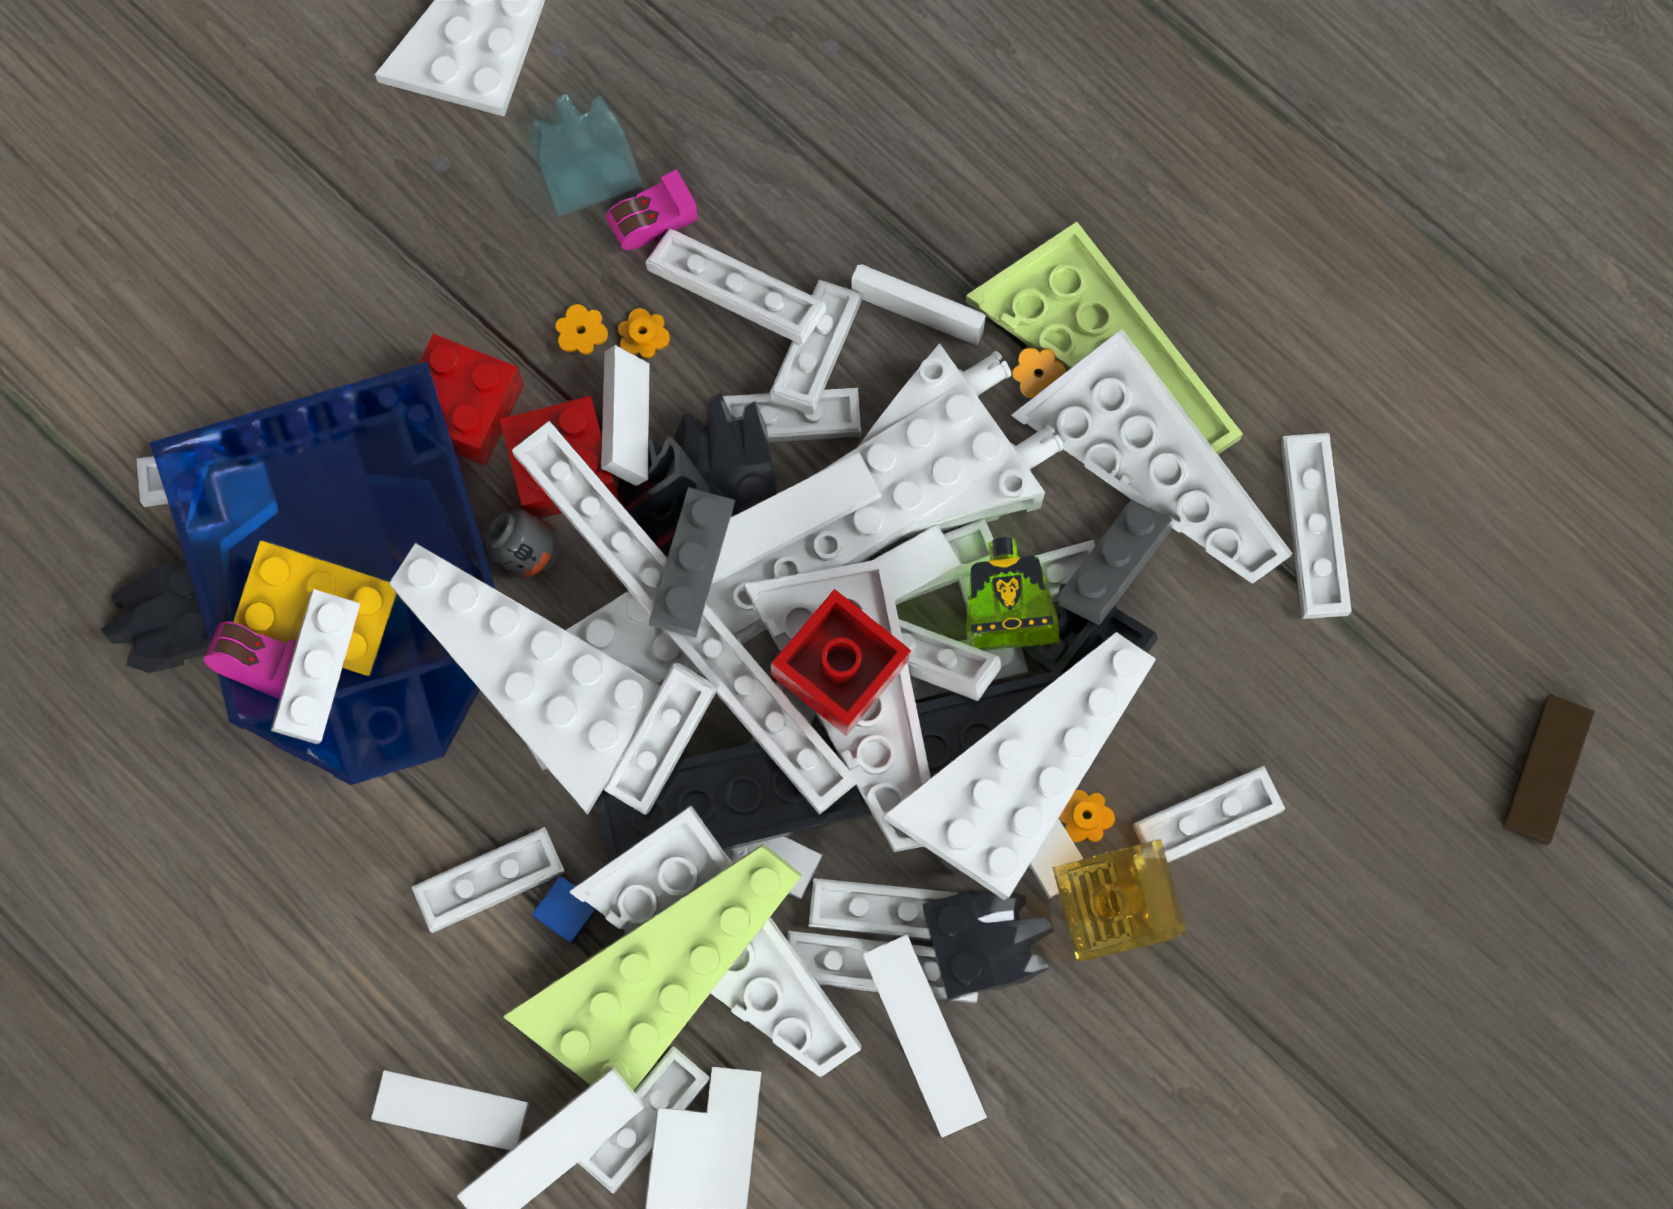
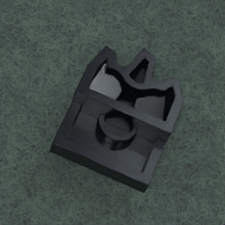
[674,392,777,515]
[617,437,710,558]
[101,558,215,673]
[1016,584,1158,675]
[922,889,1054,1001]

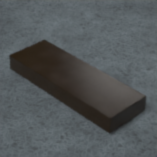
[1501,694,1595,845]

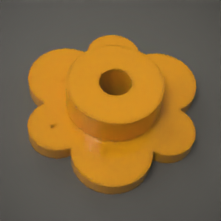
[556,304,608,355]
[618,308,670,359]
[1012,347,1066,398]
[1059,790,1115,843]

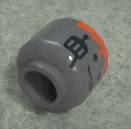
[485,508,558,578]

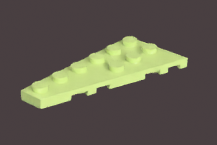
[965,222,1243,455]
[503,844,802,1091]

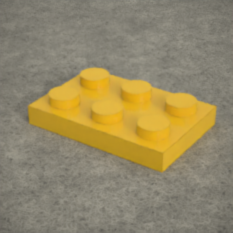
[233,540,397,676]

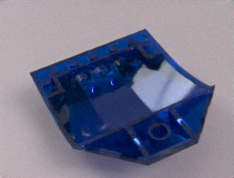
[149,361,496,785]

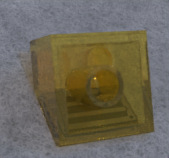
[1052,839,1187,962]

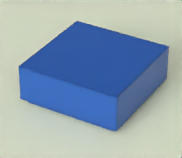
[532,876,597,945]

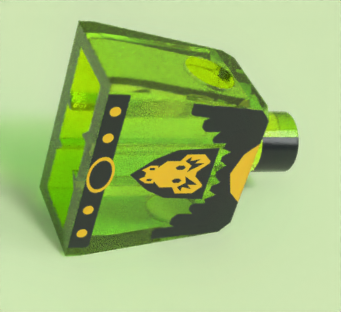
[966,537,1059,651]

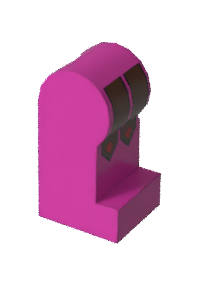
[605,169,698,250]
[204,622,296,699]

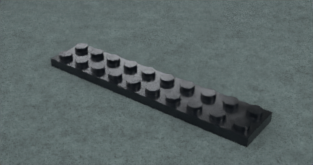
[596,670,1062,862]

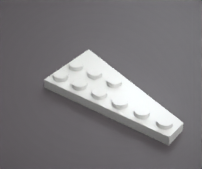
[375,0,545,116]
[1011,329,1293,584]
[389,543,661,815]
[744,558,931,852]
[882,632,1156,900]
[570,806,862,1077]

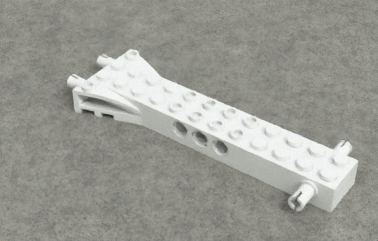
[526,343,1064,770]

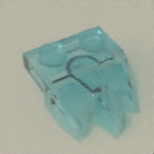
[530,92,644,217]

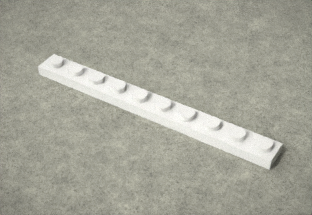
[512,421,857,814]

